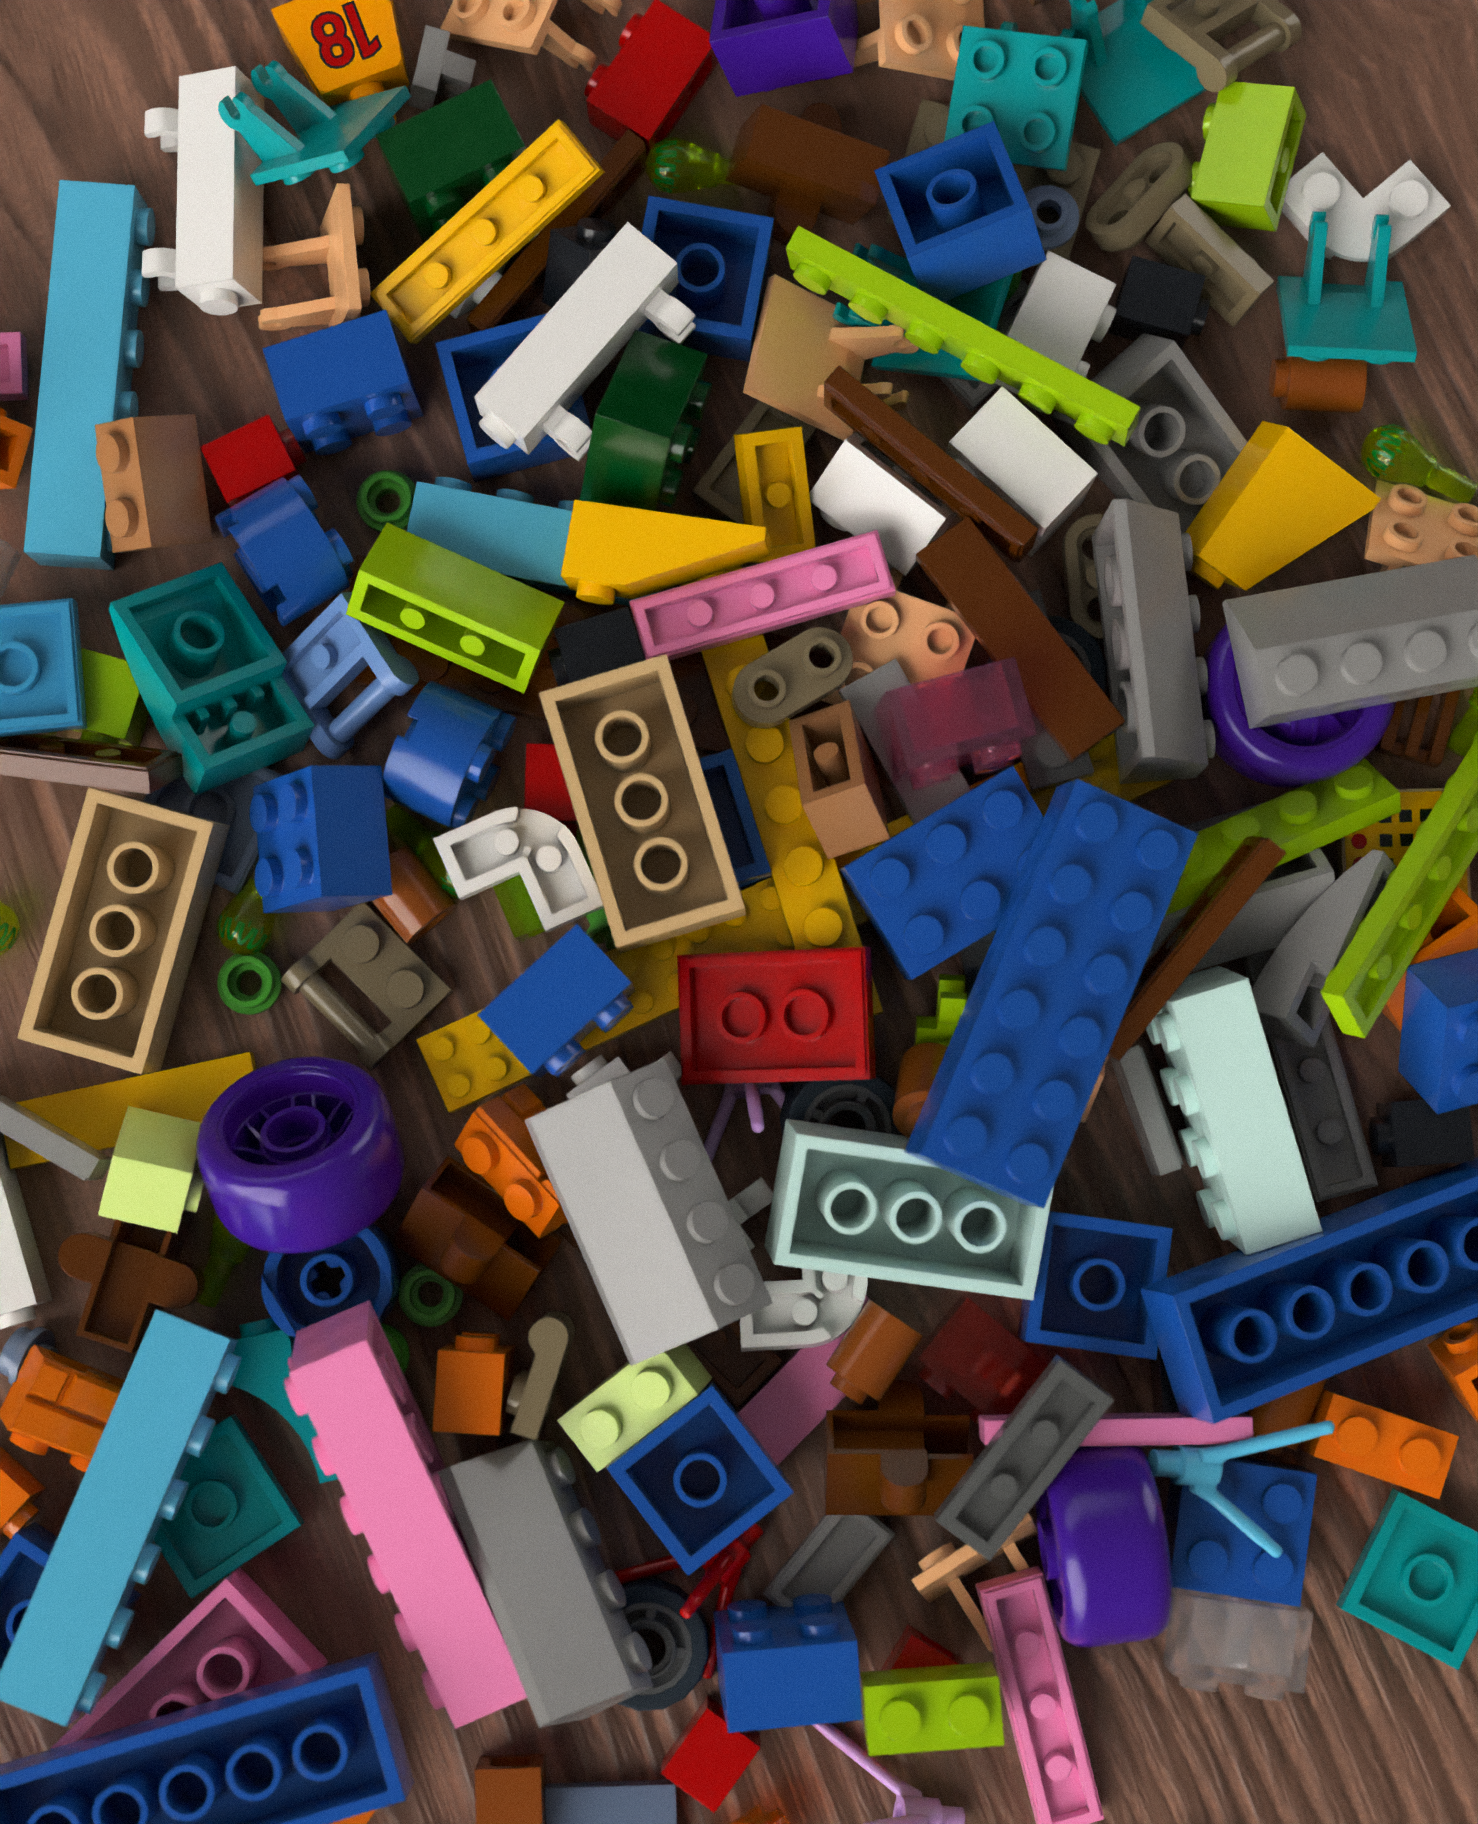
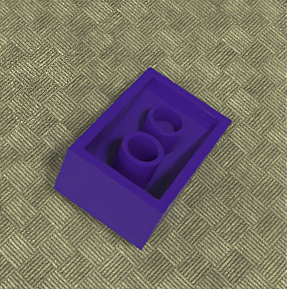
[709,0,859,97]

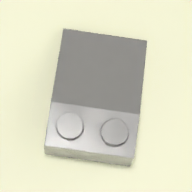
[1050,333,1247,533]

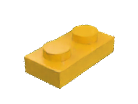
[733,426,816,563]

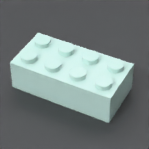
[1146,966,1322,1255]
[764,1119,1054,1300]

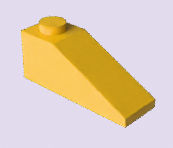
[561,499,772,605]

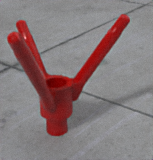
[614,1523,764,1679]

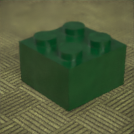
[376,79,526,244]
[580,330,712,512]

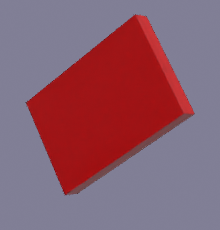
[677,947,876,1085]

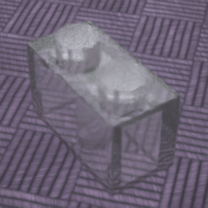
[1163,1587,1313,1701]

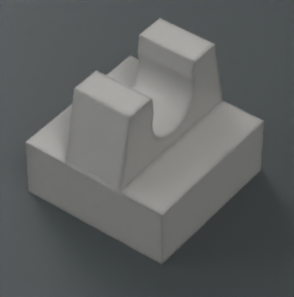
[407,25,476,110]

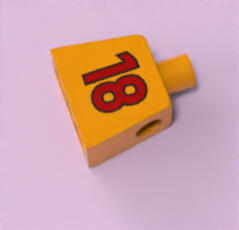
[271,0,409,121]

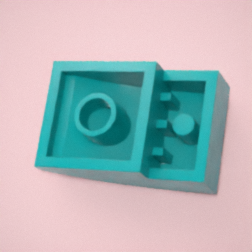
[109,562,315,796]

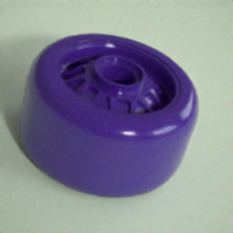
[1200,623,1396,788]
[196,1056,405,1254]
[1035,1446,1172,1648]

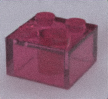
[873,657,1037,791]

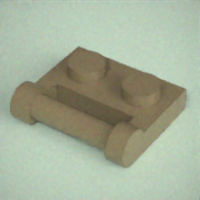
[1140,0,1302,92]
[281,902,454,1071]
[504,1310,576,1440]

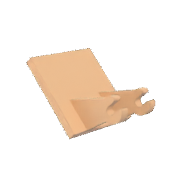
[440,0,623,71]
[854,0,985,81]
[258,183,370,331]
[743,274,919,441]
[1364,479,1478,572]
[821,567,975,736]
[911,1513,1038,1652]

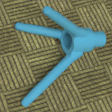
[1147,1420,1335,1558]

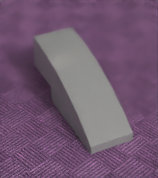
[1252,850,1397,1048]

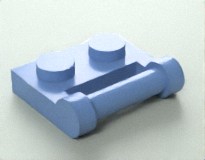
[282,592,419,759]

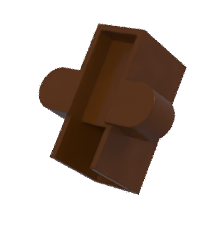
[725,103,891,244]
[391,1155,564,1321]
[58,1210,205,1353]
[824,1380,973,1516]

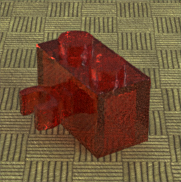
[914,1294,1048,1426]

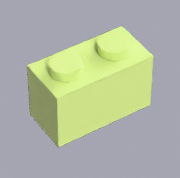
[98,1106,204,1233]
[557,1343,712,1473]

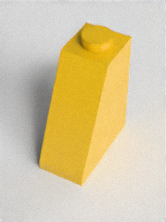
[1185,421,1381,591]

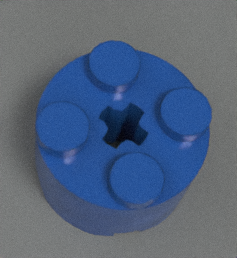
[215,475,353,627]
[382,680,517,829]
[261,1223,401,1338]

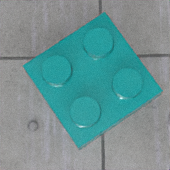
[154,1414,304,1599]
[1336,1489,1478,1670]

